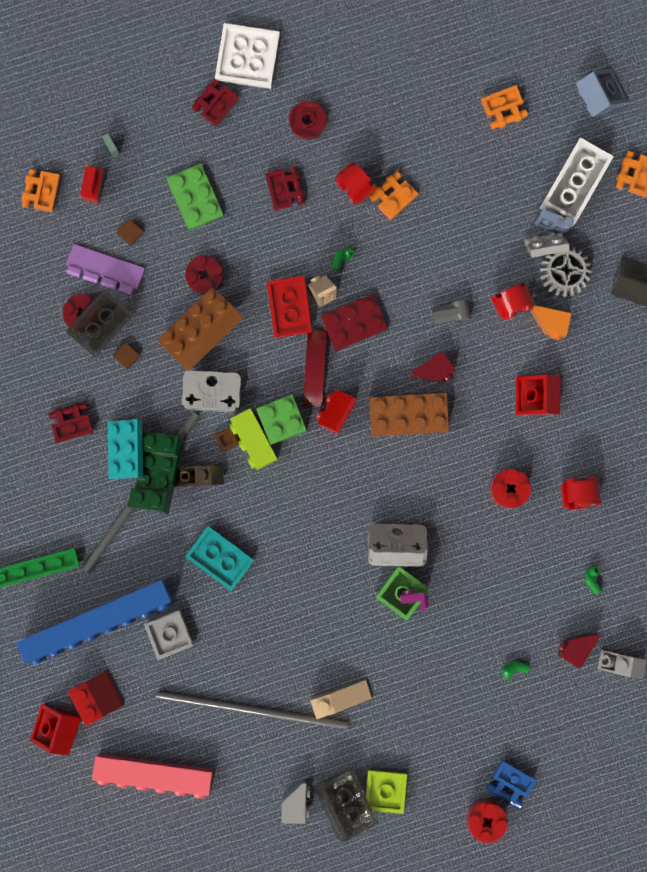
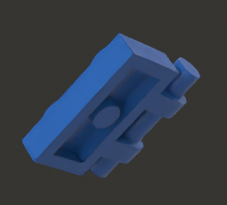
[486,760,536,809]

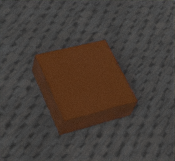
[116,219,144,246]
[113,342,140,370]
[214,428,239,453]

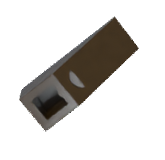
[174,465,224,487]

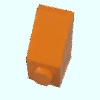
[530,305,572,340]

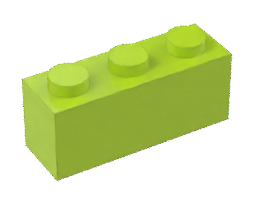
[229,408,278,471]

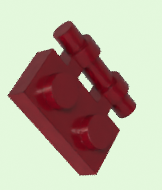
[191,79,239,128]
[265,167,305,212]
[48,402,94,444]

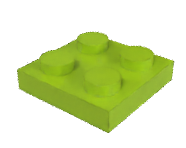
[364,769,407,814]

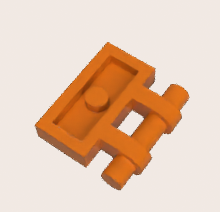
[481,85,528,130]
[616,151,647,197]
[21,169,61,213]
[369,171,418,221]

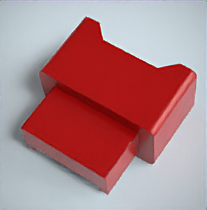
[80,165,105,204]

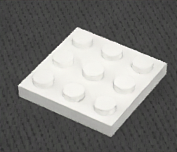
[215,23,280,89]

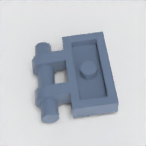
[534,208,574,233]

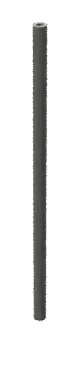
[82,412,199,573]
[156,691,349,730]

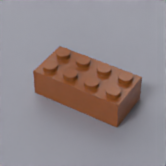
[157,287,243,372]
[369,393,449,437]

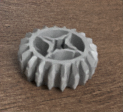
[539,247,592,297]

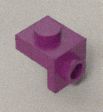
[399,589,429,613]

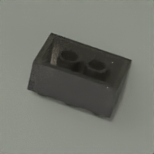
[611,256,647,306]
[66,289,134,358]
[313,769,378,842]

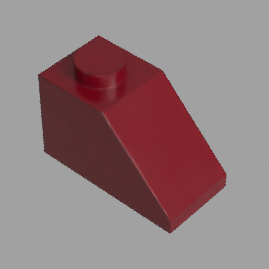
[410,351,456,383]
[557,633,601,669]

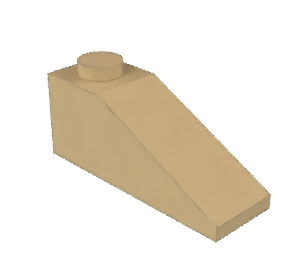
[309,275,337,307]
[310,680,372,719]

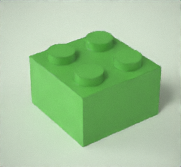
[257,395,307,446]
[375,566,430,621]

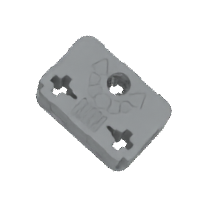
[182,370,242,413]
[368,524,428,566]

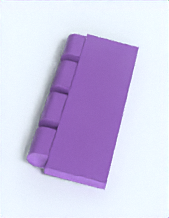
[66,244,145,295]

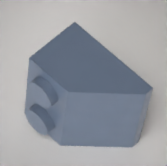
[576,69,629,117]

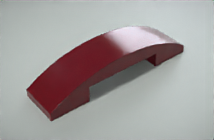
[303,330,327,407]

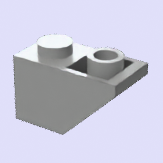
[598,650,646,679]
[281,780,310,824]

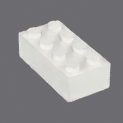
[539,138,614,227]

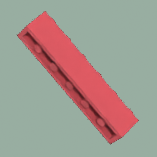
[92,754,213,798]

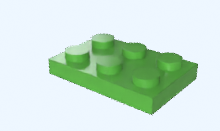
[166,164,224,231]

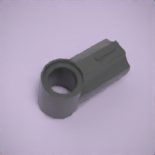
[431,300,471,325]

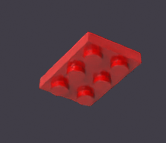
[267,276,313,339]

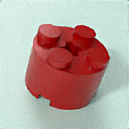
[334,160,377,206]
[490,281,535,321]
[490,469,531,508]
[560,477,602,510]
[466,799,508,843]

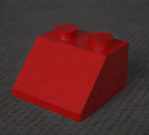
[515,374,561,416]
[316,390,357,436]
[68,671,124,726]
[29,704,81,756]

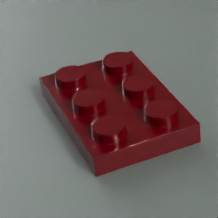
[321,295,388,352]

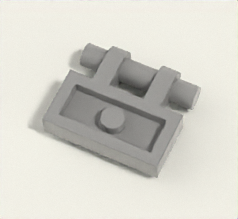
[524,232,569,257]

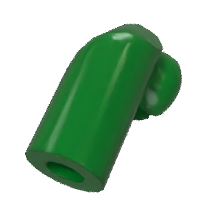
[331,247,355,271]
[585,566,603,595]
[502,660,530,679]

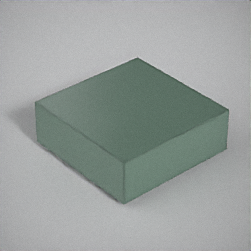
[102,134,120,158]

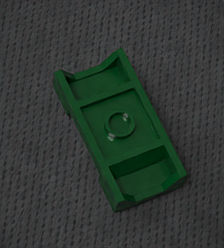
[127,432,184,515]

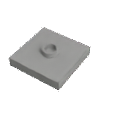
[144,609,194,660]

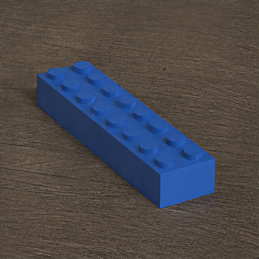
[16,579,175,665]

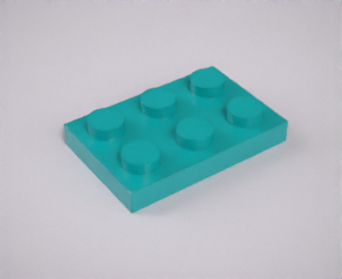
[108,419,143,479]
[185,526,254,591]

